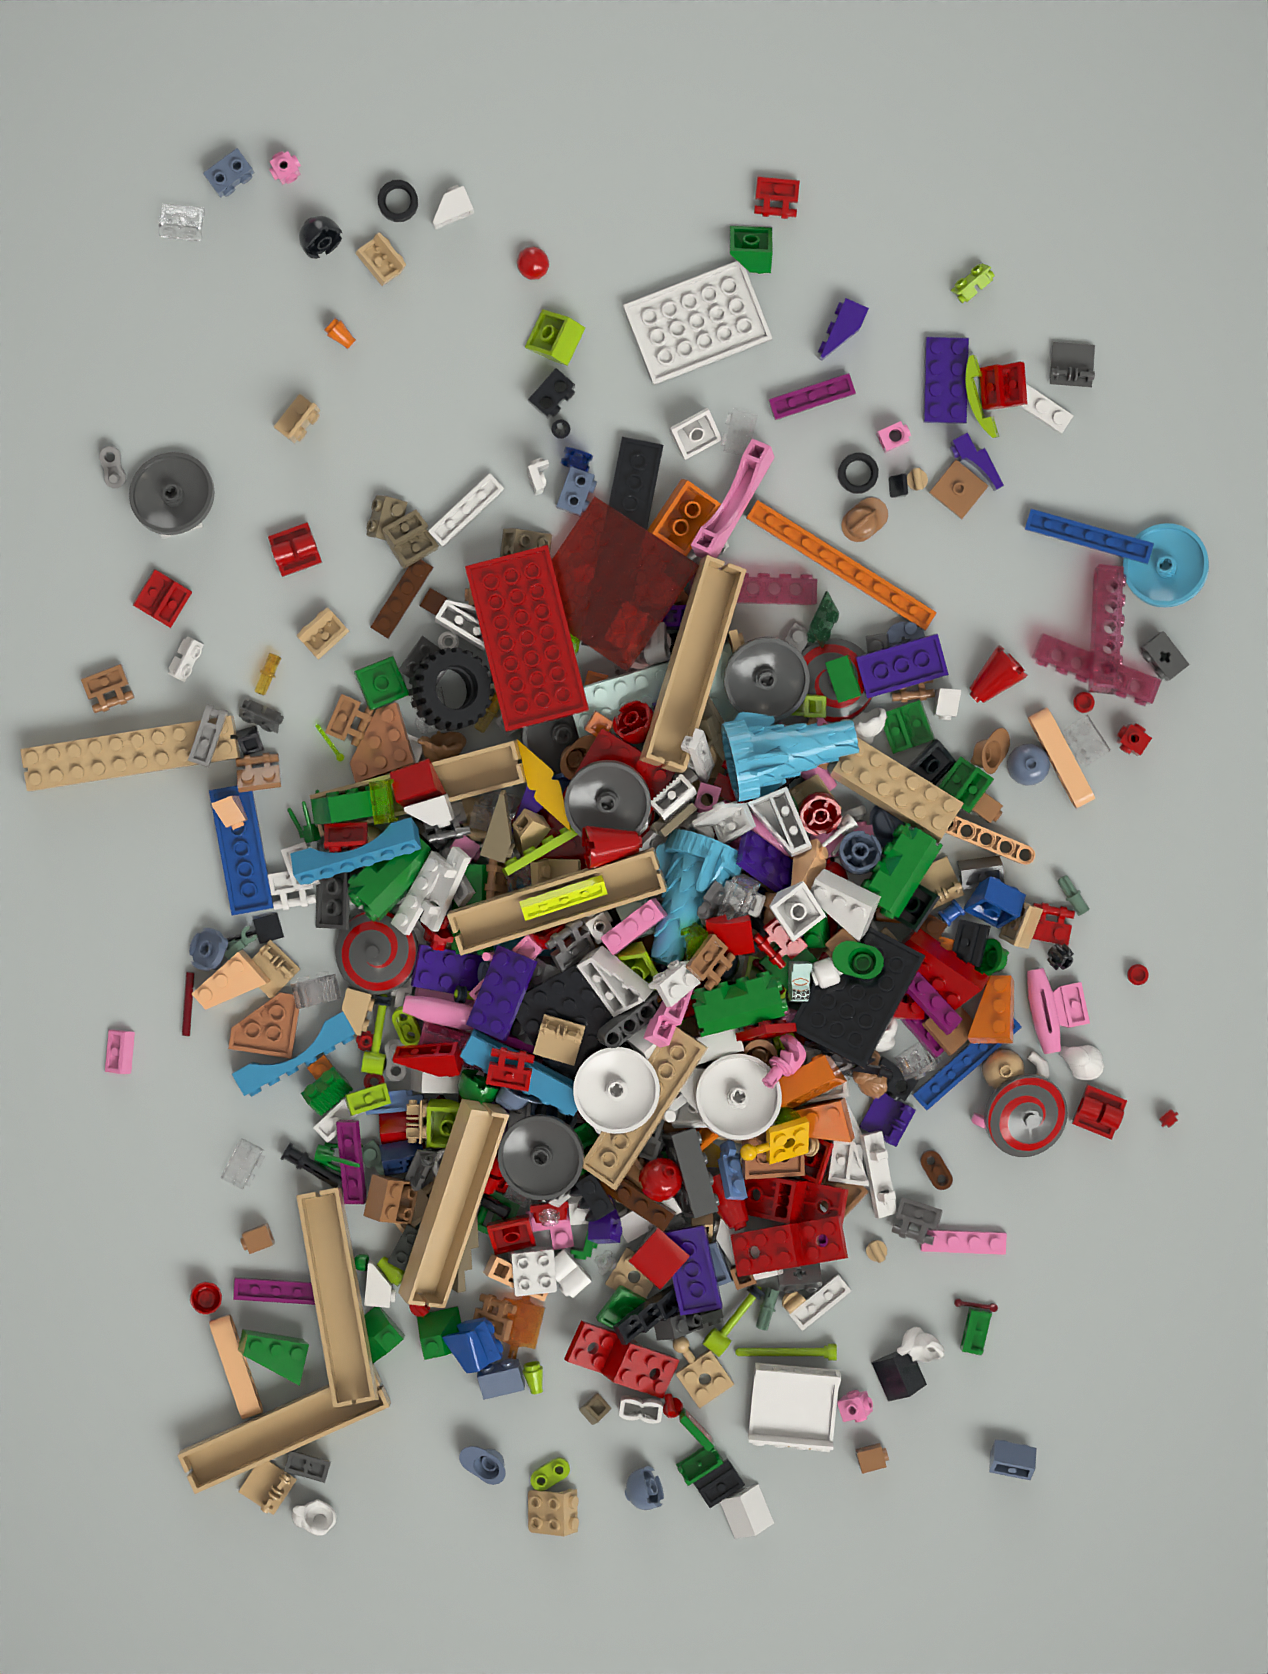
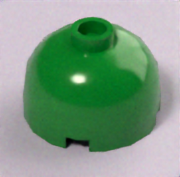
[457,1069,500,1104]

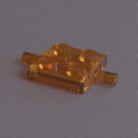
[496,1295,546,1359]

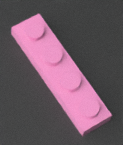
[921,1230,1007,1255]

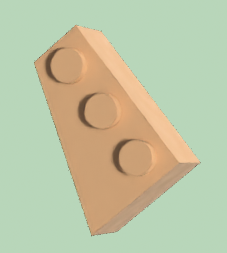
[192,949,271,1010]

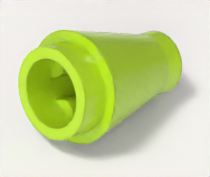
[377,1256,405,1287]
[522,1361,543,1394]

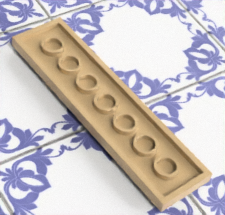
[583,1026,708,1190]

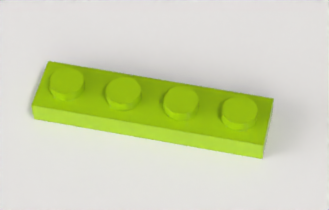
[501,824,578,876]

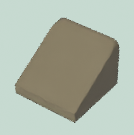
[579,1393,612,1425]

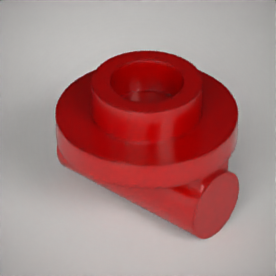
[409,1303,431,1317]
[663,1394,683,1418]

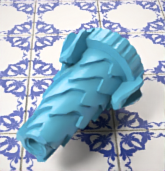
[721,712,859,802]
[651,829,742,966]

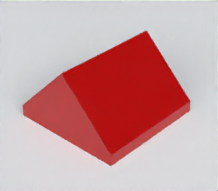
[390,758,446,807]
[379,1111,426,1149]
[799,1139,834,1185]
[487,1213,536,1255]

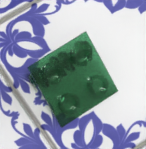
[806,591,839,648]

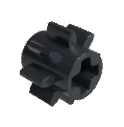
[1047,943,1074,970]

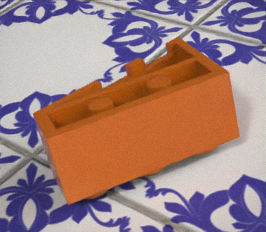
[967,975,1014,1043]
[780,1098,855,1142]

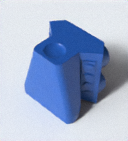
[442,1317,503,1374]

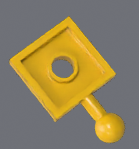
[740,1116,809,1165]

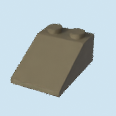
[480,789,515,863]

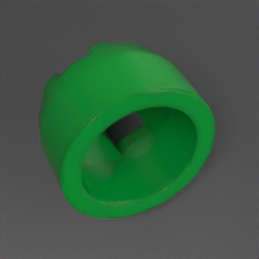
[354,1254,369,1271]

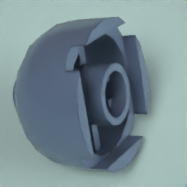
[1007,744,1050,786]
[838,831,882,875]
[625,1466,664,1510]

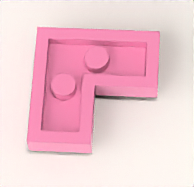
[526,1208,574,1250]

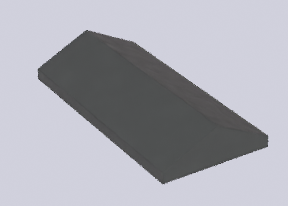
[316,843,350,930]

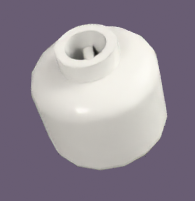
[811,957,843,988]

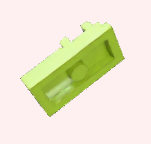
[345,1083,391,1116]

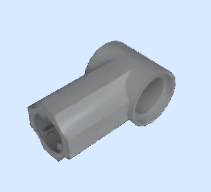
[644,621,671,664]

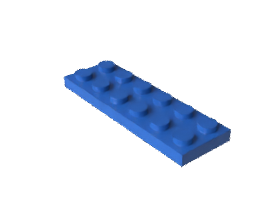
[209,785,274,916]

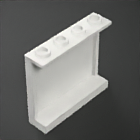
[748,1363,841,1452]

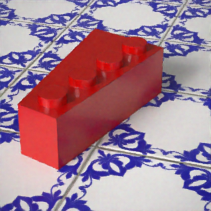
[901,929,990,1010]

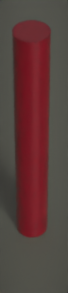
[182,972,195,1036]

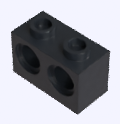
[528,368,575,419]
[878,1056,919,1102]

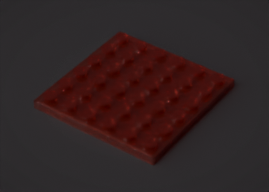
[552,496,699,672]

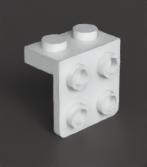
[692,801,756,844]

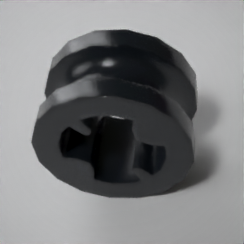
[551,419,571,439]

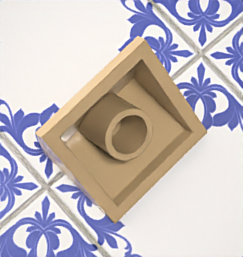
[999,902,1043,949]

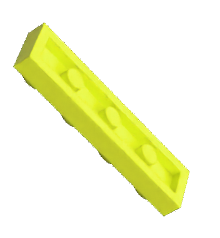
[519,875,608,921]

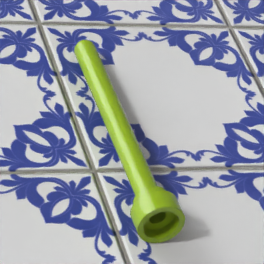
[735,1344,837,1361]

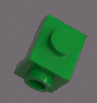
[570,1228,598,1260]

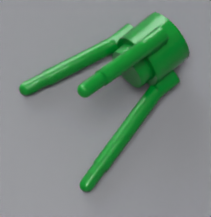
[287,790,321,843]
[314,1142,363,1173]

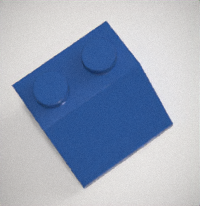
[963,876,1026,928]

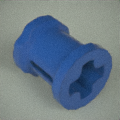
[937,899,966,927]

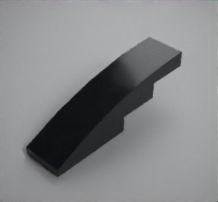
[613,1284,679,1345]

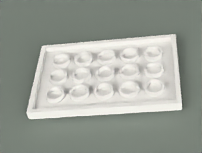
[623,261,772,385]

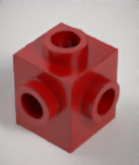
[1117,723,1152,756]

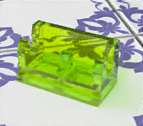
[369,779,399,825]
[681,922,708,961]

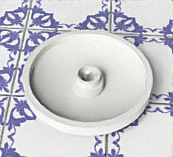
[573,1047,660,1134]
[695,1054,782,1141]

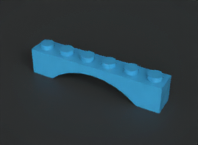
[290,817,421,885]
[232,1011,355,1097]

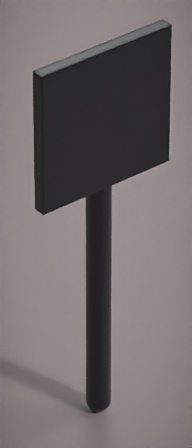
[227,913,284,944]

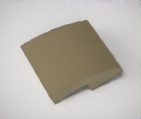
[382,509,439,569]
[649,802,697,837]

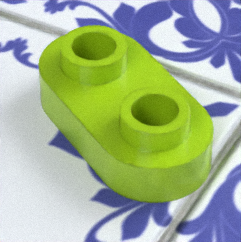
[392,1006,422,1046]
[531,1457,570,1491]

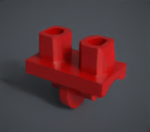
[421,915,454,951]
[530,1200,569,1223]

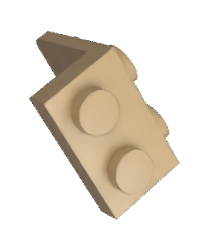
[528,1489,579,1537]

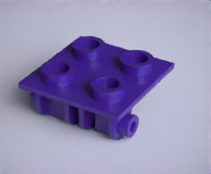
[859,1093,916,1147]

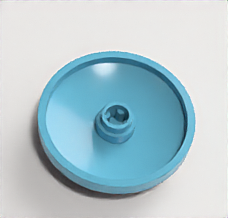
[1123,523,1209,608]

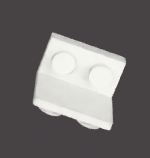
[508,1246,557,1296]

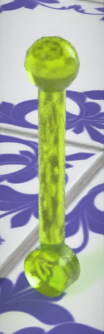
[315,724,344,762]

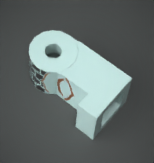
[788,961,812,1002]

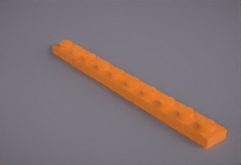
[746,500,937,631]

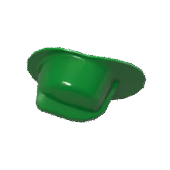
[974,938,1009,976]
[832,941,884,979]

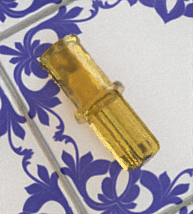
[255,653,282,696]
[474,692,500,733]

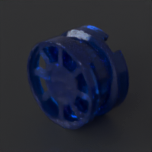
[560,447,593,472]

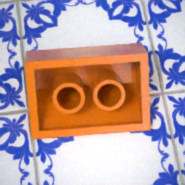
[647,479,721,557]
[778,1054,847,1110]

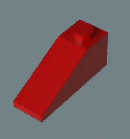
[392,1042,464,1077]

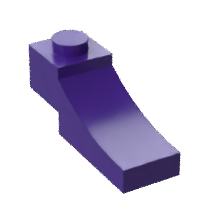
[949,433,1004,491]

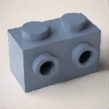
[203,148,255,198]
[556,466,597,517]
[477,1359,525,1400]
[989,1440,1037,1481]

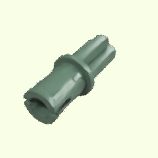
[1058,875,1090,916]
[756,1287,780,1331]

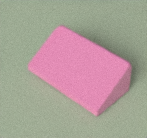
[105,1030,135,1074]

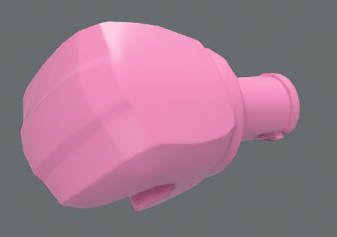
[762,1035,806,1089]

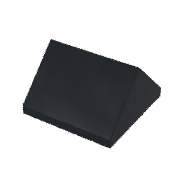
[906,739,957,785]
[894,884,940,933]
[871,1351,927,1402]

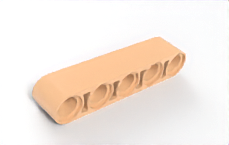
[1028,707,1095,809]
[946,816,1035,865]
[209,1315,263,1420]

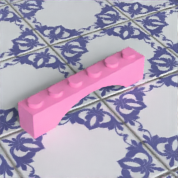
[691,439,775,558]

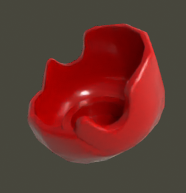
[517,246,549,280]
[190,1282,222,1315]

